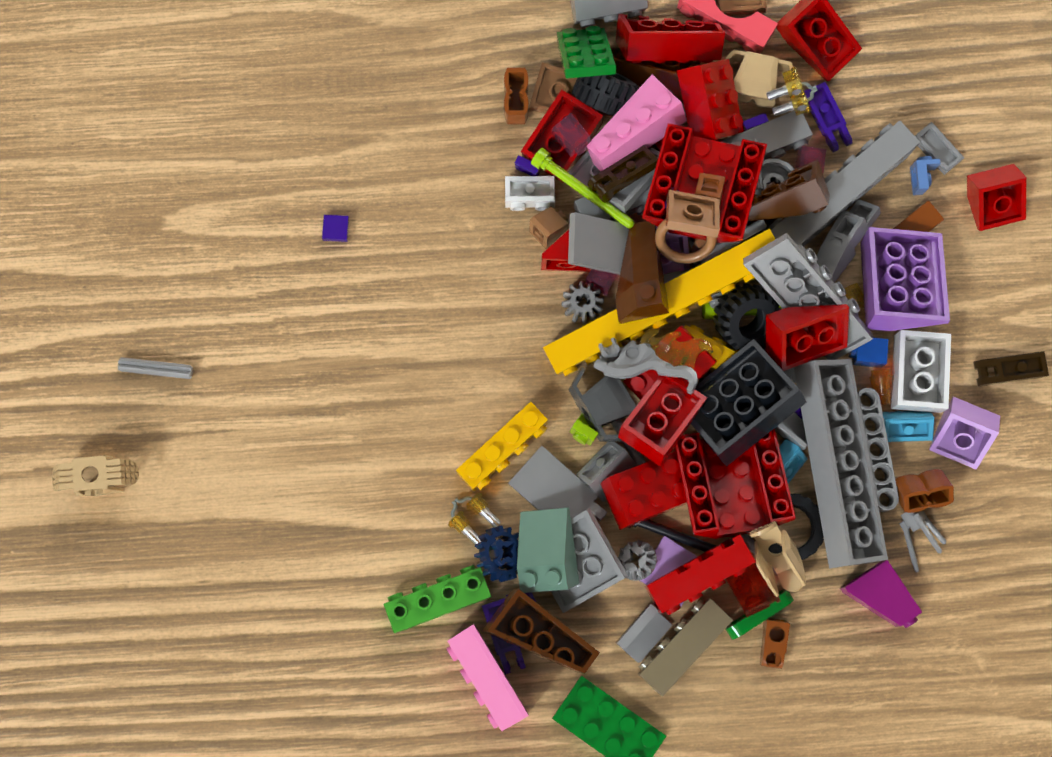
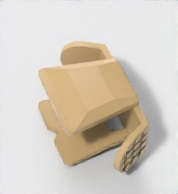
[725,50,797,109]
[52,455,139,496]
[749,521,806,597]

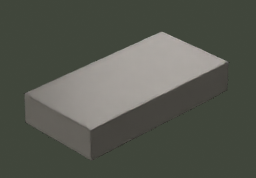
[915,122,964,175]

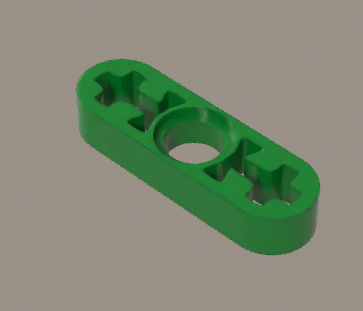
[725,589,794,640]

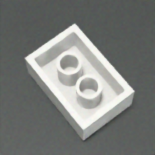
[891,330,951,413]

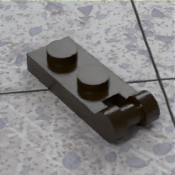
[588,145,658,203]
[973,351,1049,387]

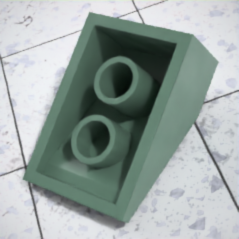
[517,507,580,593]

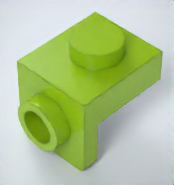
[570,413,603,446]

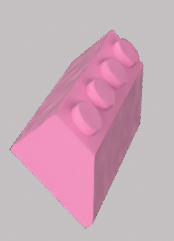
[446,624,529,731]

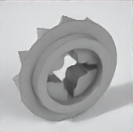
[618,540,657,581]

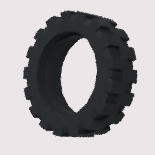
[768,493,824,560]

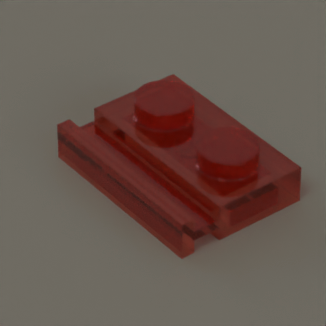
[726,560,781,617]

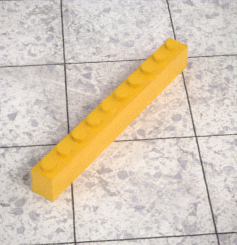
[543,229,775,377]

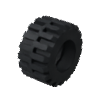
[572,73,639,116]
[713,283,781,350]

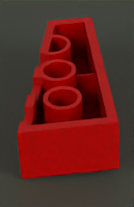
[615,14,725,63]
[644,534,756,615]

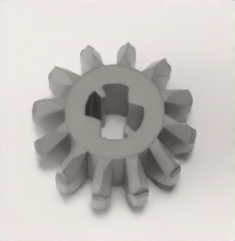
[561,281,604,324]

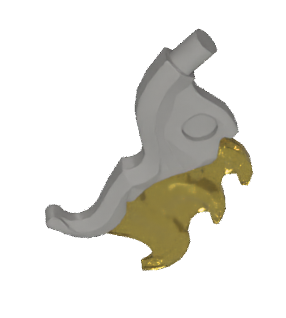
[594,328,713,394]

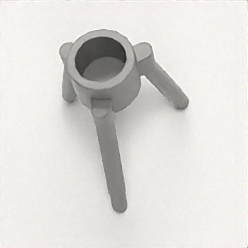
[899,511,946,573]

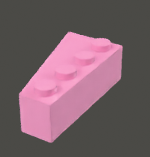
[587,74,687,171]

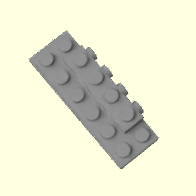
[743,233,873,360]

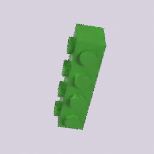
[384,565,491,633]

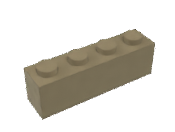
[638,599,733,696]

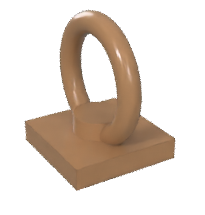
[655,190,720,264]

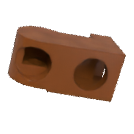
[760,618,790,669]

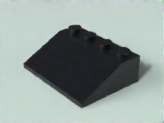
[691,339,807,467]

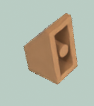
[529,206,568,249]

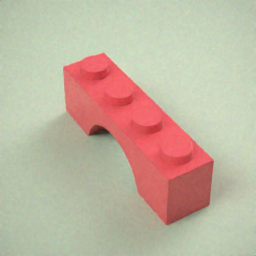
[677,0,778,54]

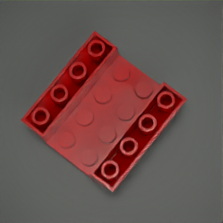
[642,123,767,243]
[675,428,796,539]

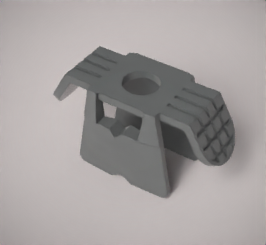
[568,366,636,442]

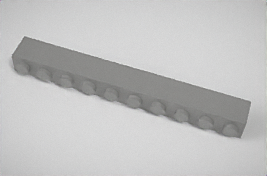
[574,110,813,222]

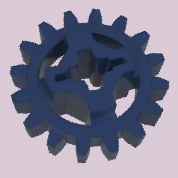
[474,525,519,583]

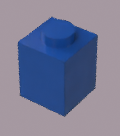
[848,338,889,368]

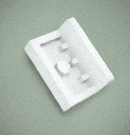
[505,176,555,211]

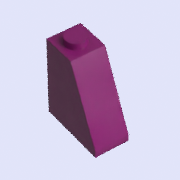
[840,560,922,628]

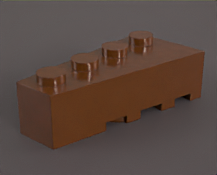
[482,589,600,674]

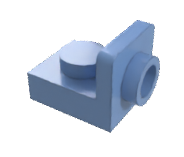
[910,156,941,195]

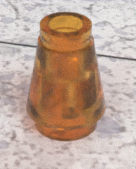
[869,369,894,405]

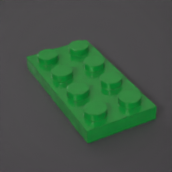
[556,26,616,79]
[552,676,666,757]

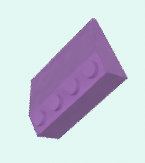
[860,227,950,331]

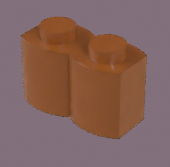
[504,68,529,124]
[895,469,954,513]

